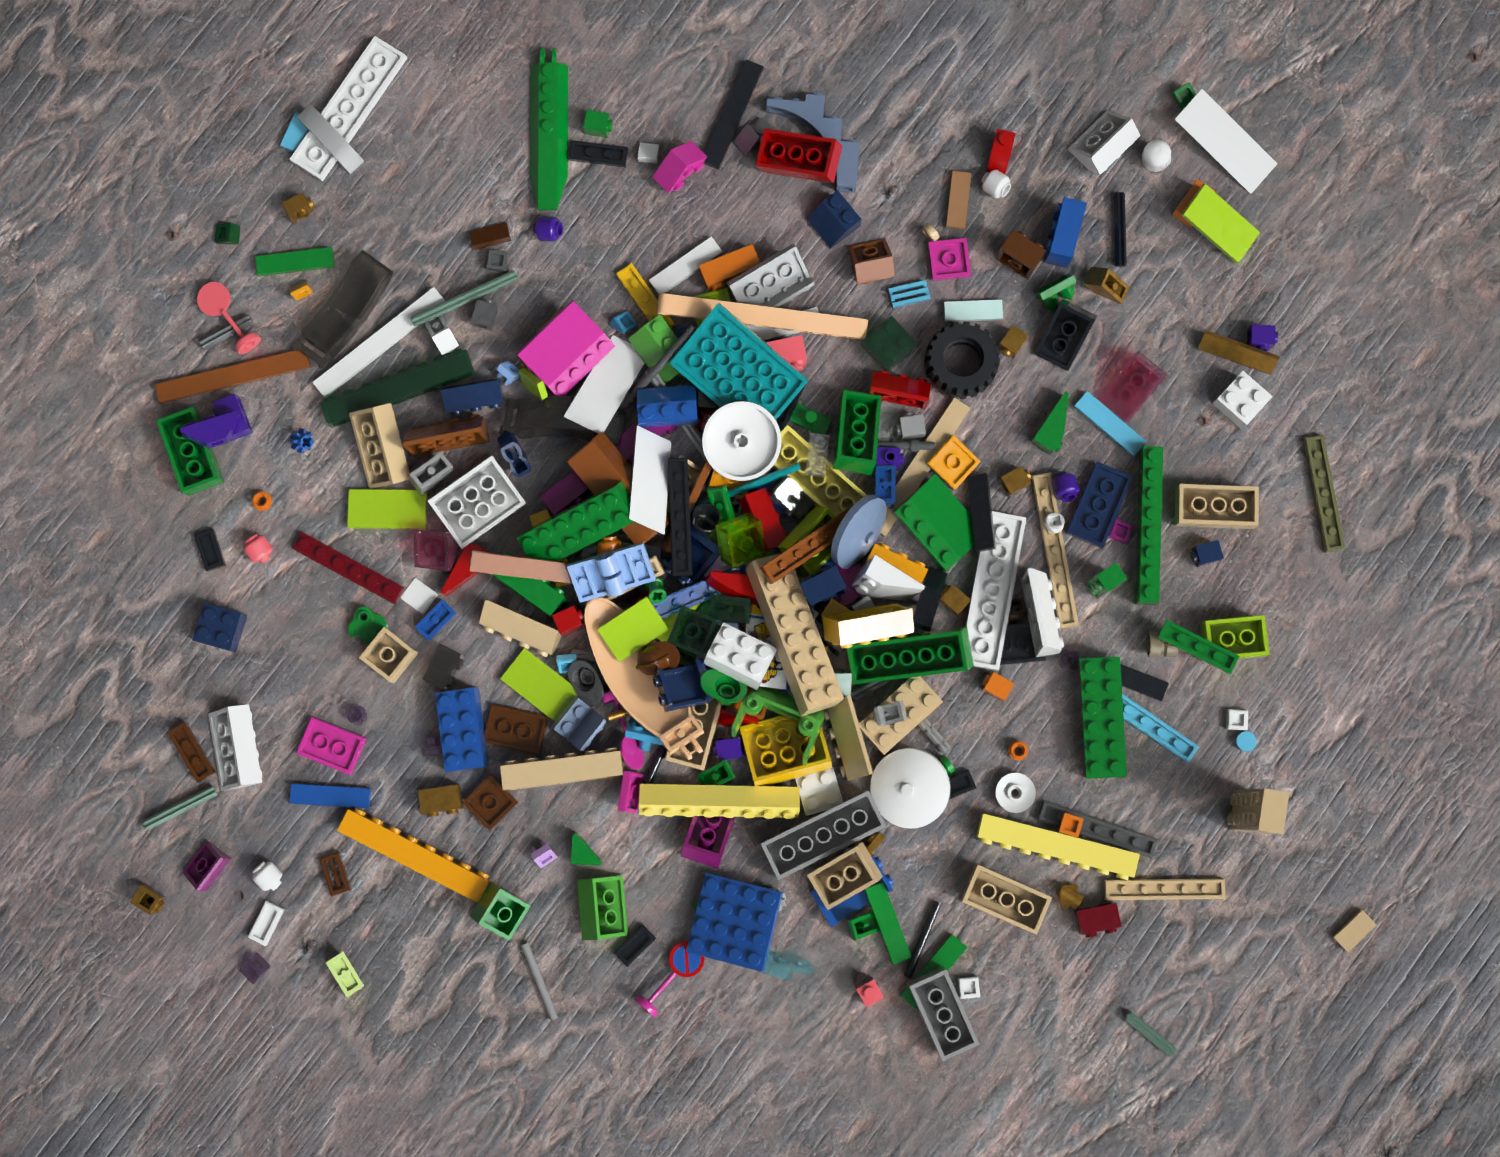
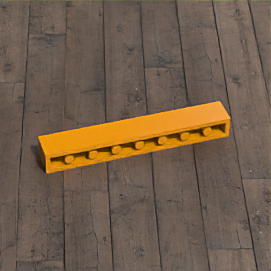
[337,807,492,903]

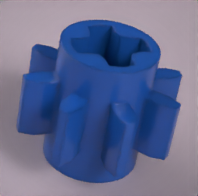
[288,428,314,453]

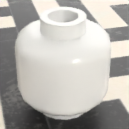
[982,170,1011,198]
[252,861,282,891]

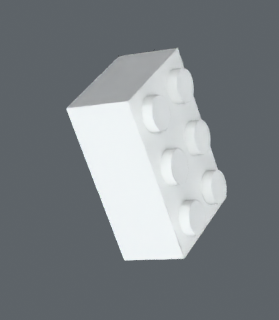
[703,622,777,690]

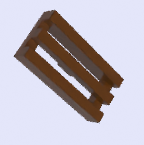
[319,852,351,897]

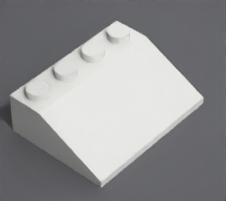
[428,456,526,549]
[1021,568,1064,657]

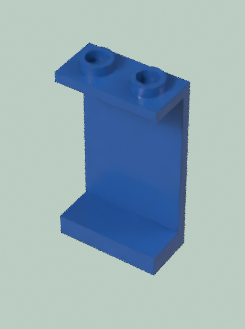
[810,855,894,927]

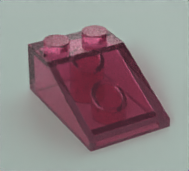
[1098,351,1169,423]

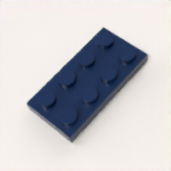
[1066,461,1133,549]

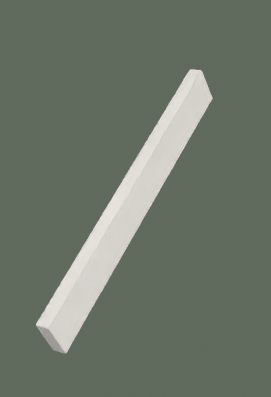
[312,287,445,398]

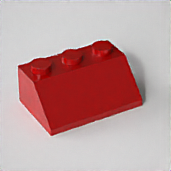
[869,370,931,410]

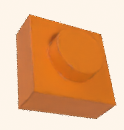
[1058,813,1084,838]

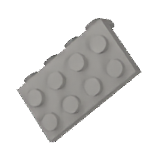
[727,244,815,308]

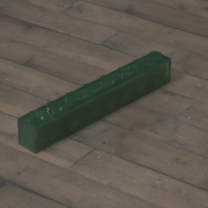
[320,349,477,428]

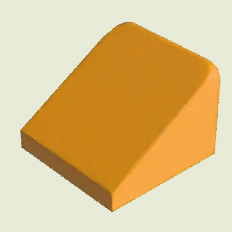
[290,280,313,301]

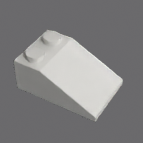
[851,555,925,601]

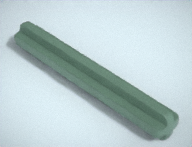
[143,786,218,830]

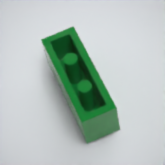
[1087,562,1127,599]

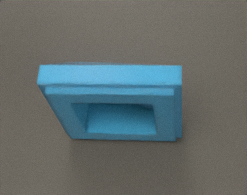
[609,311,638,334]

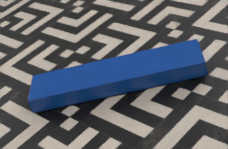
[289,784,371,809]

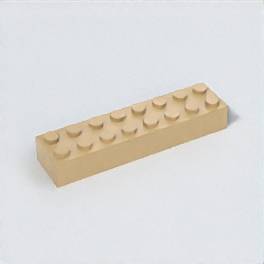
[745,554,844,716]

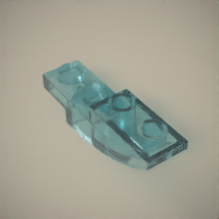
[759,949,814,981]

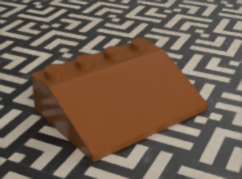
[403,414,490,457]

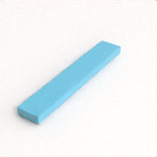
[1122,694,1199,763]

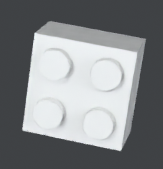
[1212,371,1273,429]

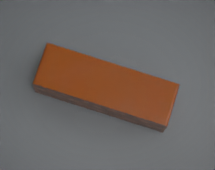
[567,431,670,544]

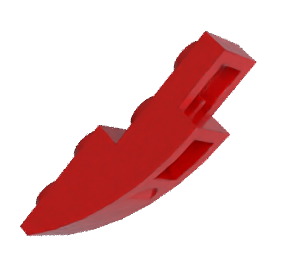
[706,570,759,605]

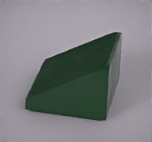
[215,222,240,245]

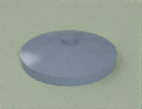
[831,495,887,569]

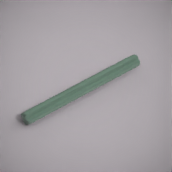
[411,270,518,326]

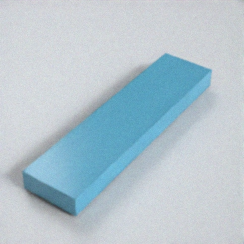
[1074,391,1147,457]

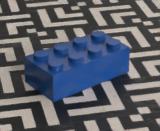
[435,687,489,773]

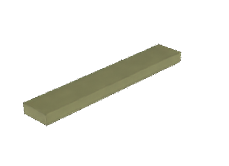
[1303,435,1346,553]

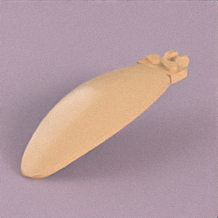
[585,597,704,760]

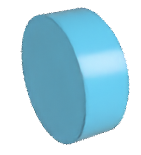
[1235,731,1257,752]

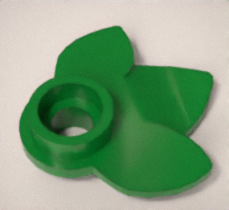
[348,606,388,645]

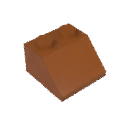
[848,238,895,284]

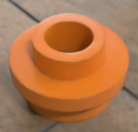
[252,491,272,511]
[1008,741,1028,760]

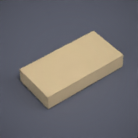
[1332,910,1376,952]

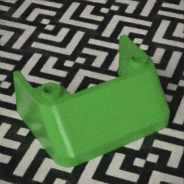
[732,686,825,766]

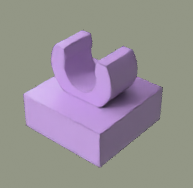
[531,841,558,868]

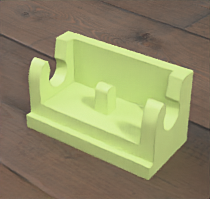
[326,952,364,998]

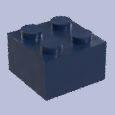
[192,603,248,653]

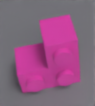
[653,141,707,193]

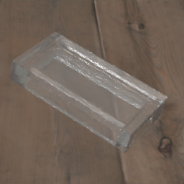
[878,401,903,442]

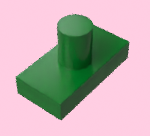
[789,403,833,438]

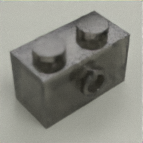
[767,475,815,520]

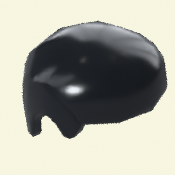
[690,503,722,535]

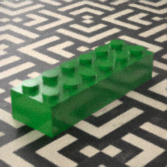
[517,481,635,561]
[847,626,974,685]
[1079,657,1127,779]

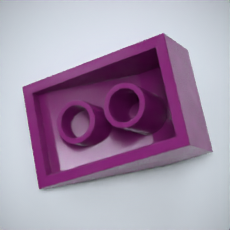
[680,816,735,869]

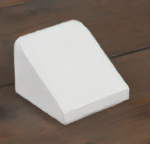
[638,143,659,164]

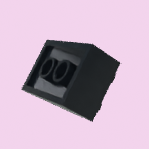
[1034,298,1097,371]

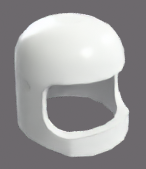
[1141,139,1171,172]

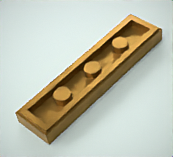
[1197,330,1279,375]

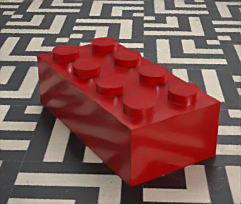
[755,128,842,183]

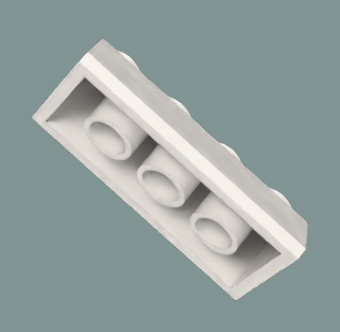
[208,704,262,791]

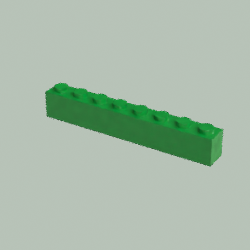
[1135,446,1163,605]

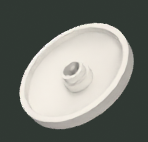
[702,401,781,481]
[870,748,950,828]

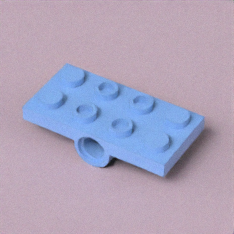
[567,542,656,603]

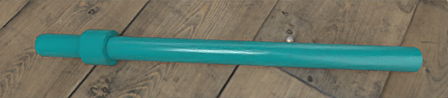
[693,462,801,511]

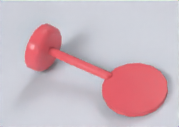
[197,282,261,354]

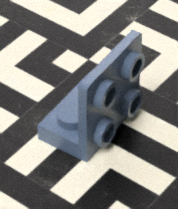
[551,696,606,752]

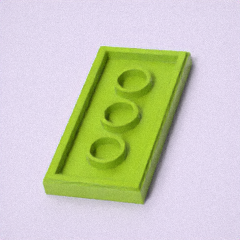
[1181,184,1260,263]
[347,489,428,530]
[500,648,580,721]

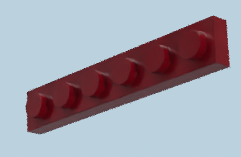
[292,532,405,604]

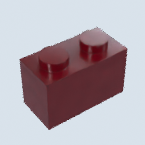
[1074,902,1122,938]

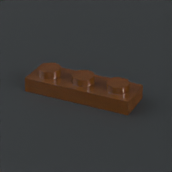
[167,722,216,783]

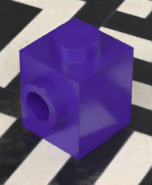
[1247,325,1278,351]
[875,447,904,470]
[713,735,745,761]

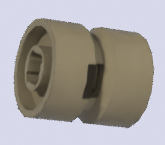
[1146,631,1178,657]

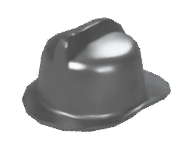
[568,660,604,705]

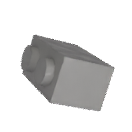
[409,452,453,496]

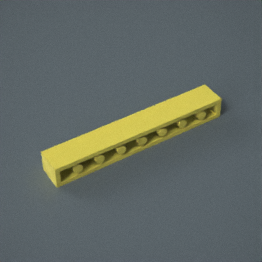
[639,784,800,819]
[976,814,1140,880]

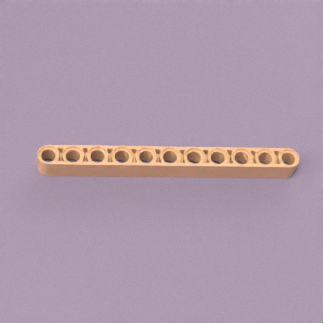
[657,293,868,340]

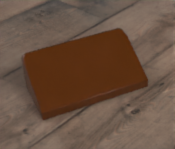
[470,222,512,250]

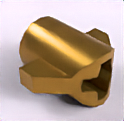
[1056,884,1084,910]

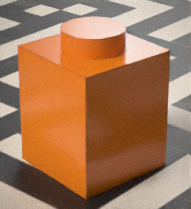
[982,672,1014,702]

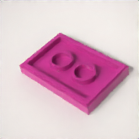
[296,717,367,775]

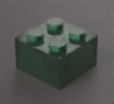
[861,315,917,372]
[667,605,723,658]

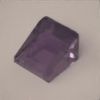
[239,953,270,984]

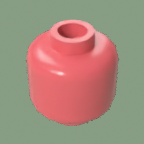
[243,534,273,564]

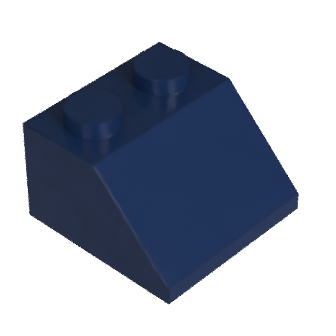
[807,190,862,249]

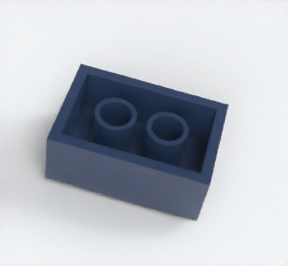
[800,565,849,610]

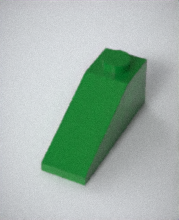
[1031,391,1069,455]

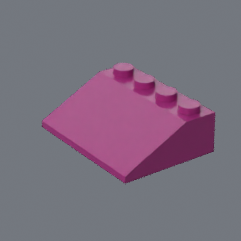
[516,300,615,400]

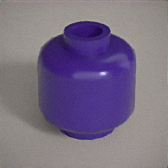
[533,216,563,242]
[1051,471,1080,502]

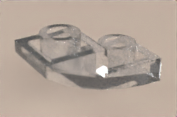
[805,433,830,477]

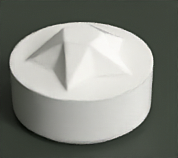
[1044,513,1065,533]

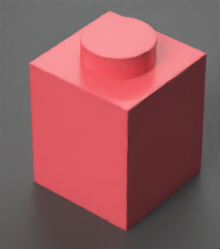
[855,977,884,1007]

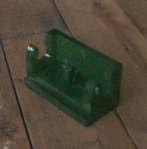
[709,594,753,624]

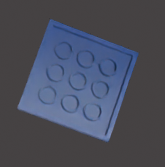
[686,873,783,972]

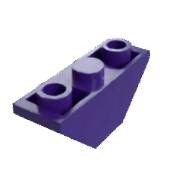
[180,410,241,449]

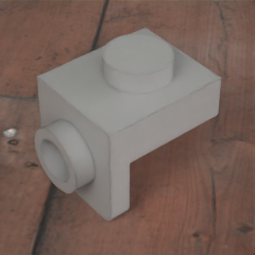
[873,700,907,727]

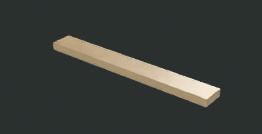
[881,398,971,537]
[1031,472,1079,629]

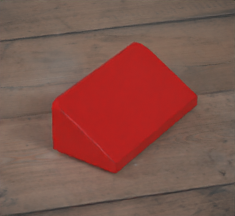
[718,709,759,730]

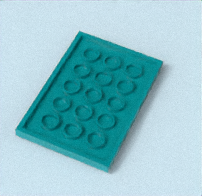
[669,303,809,420]

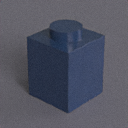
[1191,540,1224,567]

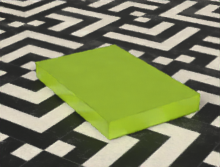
[597,596,669,662]

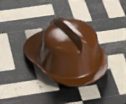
[636,641,680,676]

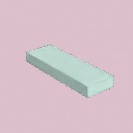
[944,300,1003,322]

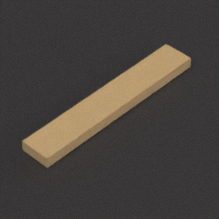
[1103,879,1226,900]

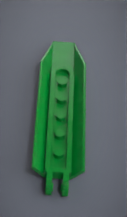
[530,48,568,211]

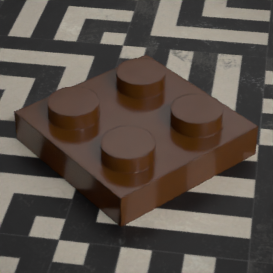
[462,774,519,831]

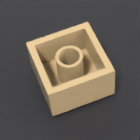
[359,627,419,684]

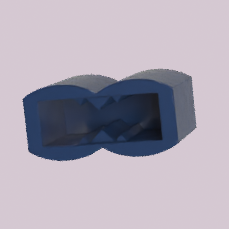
[497,431,531,478]

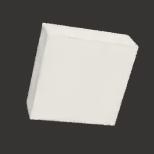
[1226,709,1248,730]
[958,976,980,999]

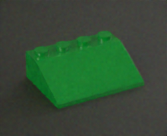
[891,474,975,571]

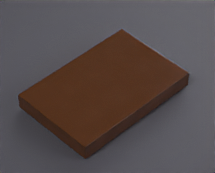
[484,704,549,755]

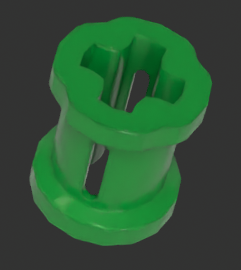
[645,577,666,603]

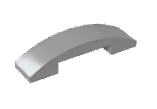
[297,104,364,175]

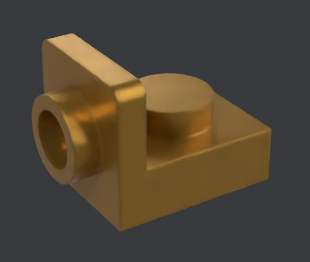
[855,832,886,855]

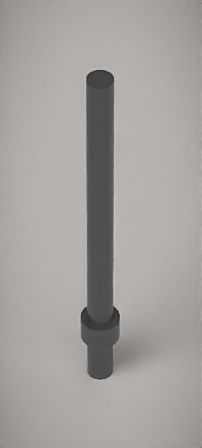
[617,324,697,414]
[817,440,935,452]

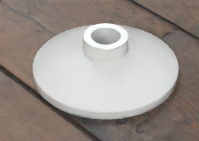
[996,773,1036,813]

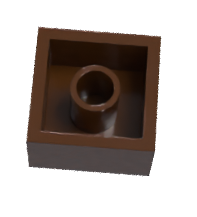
[996,230,1046,280]

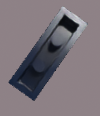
[441,378,505,415]

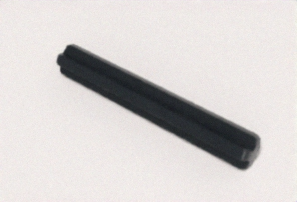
[1114,192,1127,267]

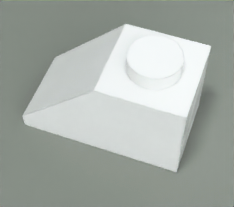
[425,315,459,355]

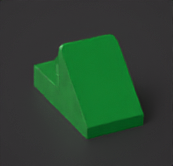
[697,760,735,785]

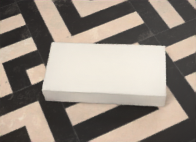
[248,901,285,946]

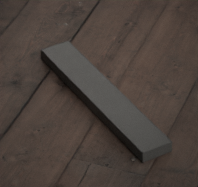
[1037,801,1158,858]

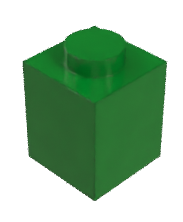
[583,110,613,138]

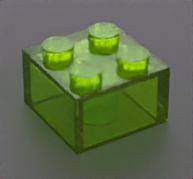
[715,513,766,569]

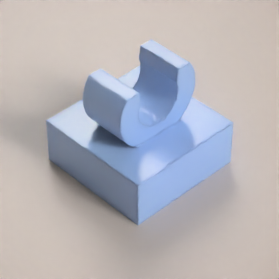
[496,360,520,386]

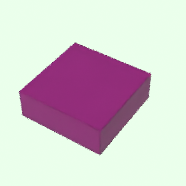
[1108,519,1134,544]

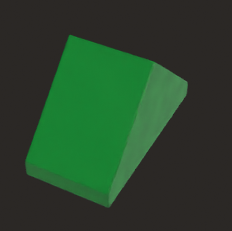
[571,833,604,866]
[847,912,879,941]

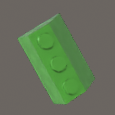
[628,314,683,384]
[577,875,628,941]

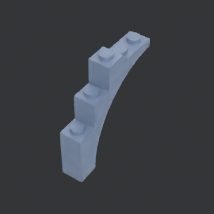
[766,92,860,193]

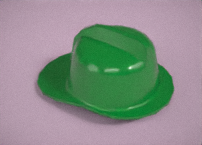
[700,669,747,705]

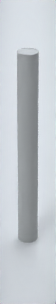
[521,943,558,1021]

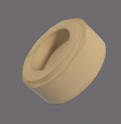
[922,223,940,242]

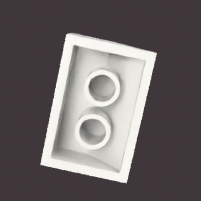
[1068,110,1141,174]

